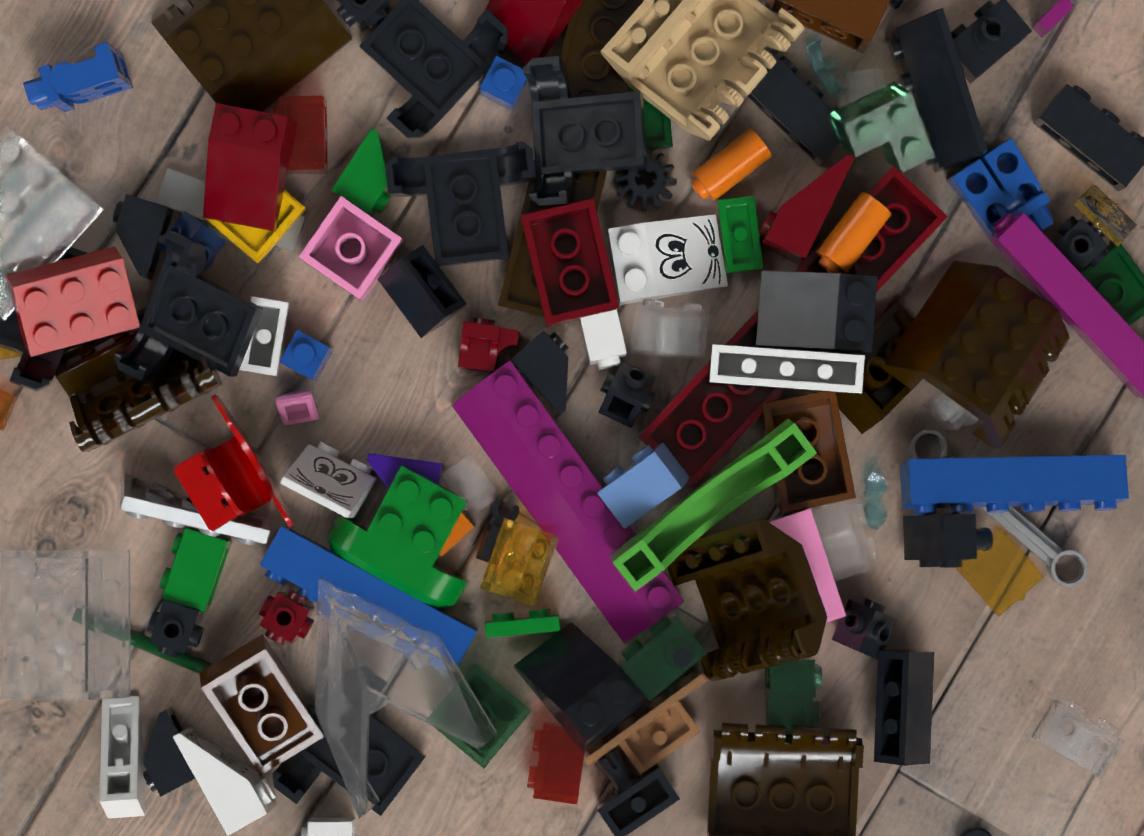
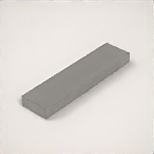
[155,168,307,253]

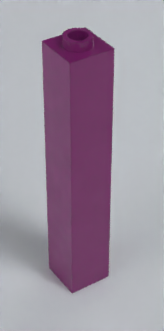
[988,213,1144,398]

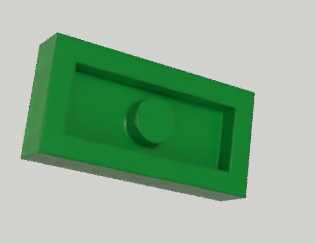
[717,196,763,274]
[485,609,560,638]

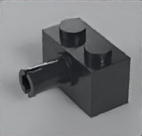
[951,0,1032,84]
[903,514,993,568]
[597,749,680,836]

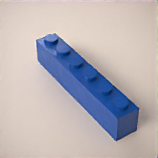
[899,455,1129,515]
[260,526,478,673]

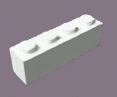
[710,344,865,393]

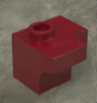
[458,317,520,373]

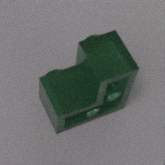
[829,81,935,173]
[765,657,823,733]

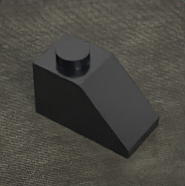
[113,194,174,280]
[511,330,569,416]
[143,707,195,797]

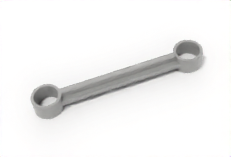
[908,430,1088,587]

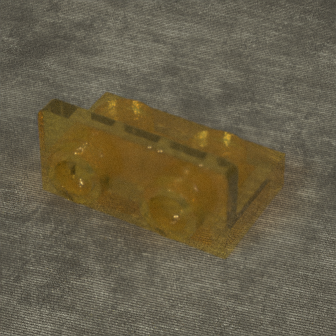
[480,518,558,606]

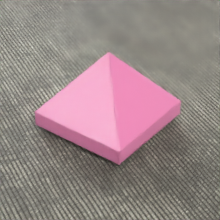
[275,390,319,426]

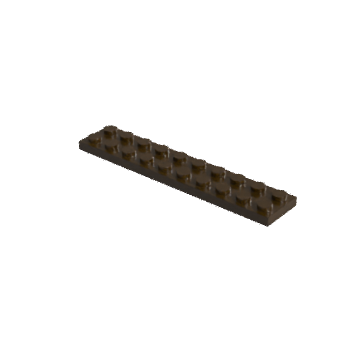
[498,0,644,324]

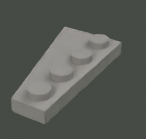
[120,473,270,545]

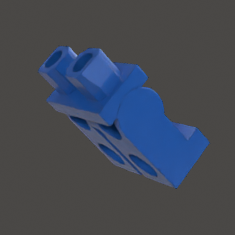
[23,42,133,112]
[947,138,1054,240]

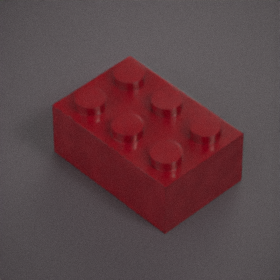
[521,198,619,328]

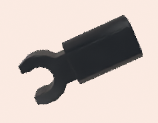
[476,499,519,566]

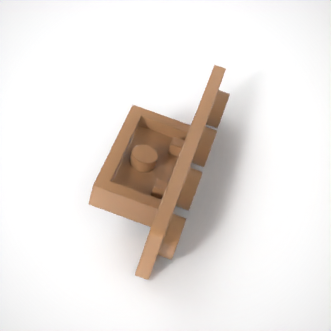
[583,672,708,775]

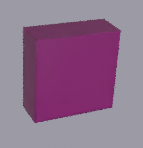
[1032,0,1075,38]

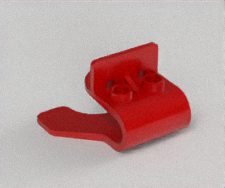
[174,394,295,531]

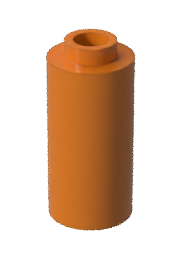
[690,128,772,202]
[816,192,891,274]

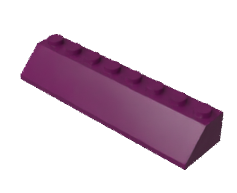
[452,361,685,643]

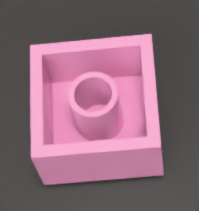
[299,196,405,302]

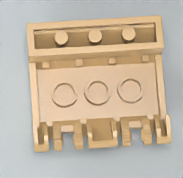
[601,0,804,140]

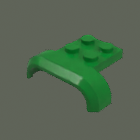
[327,465,470,609]

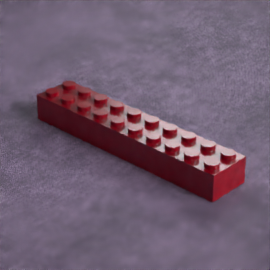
[638,166,948,488]

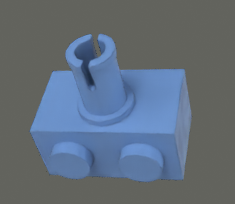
[597,442,690,529]

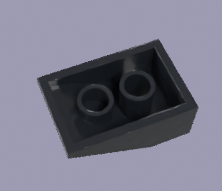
[755,271,878,354]
[514,622,645,752]

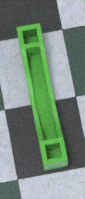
[609,419,817,592]

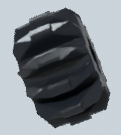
[614,148,677,212]

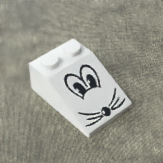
[607,214,728,305]
[280,441,377,518]
[173,727,277,836]

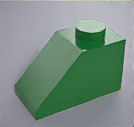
[332,128,392,217]

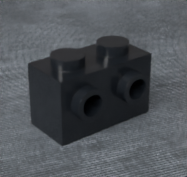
[377,245,467,338]

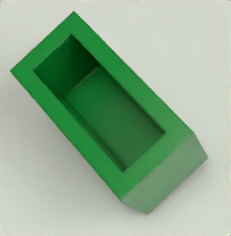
[159,527,232,612]

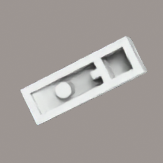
[100,696,146,819]

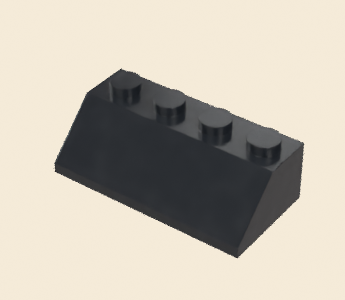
[888,8,988,173]

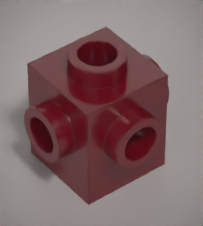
[259,589,315,645]

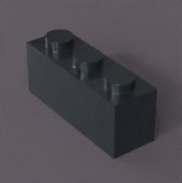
[747,53,853,166]
[1033,84,1144,192]
[874,649,935,766]

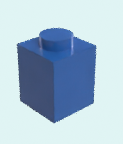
[479,56,528,111]
[280,330,333,382]

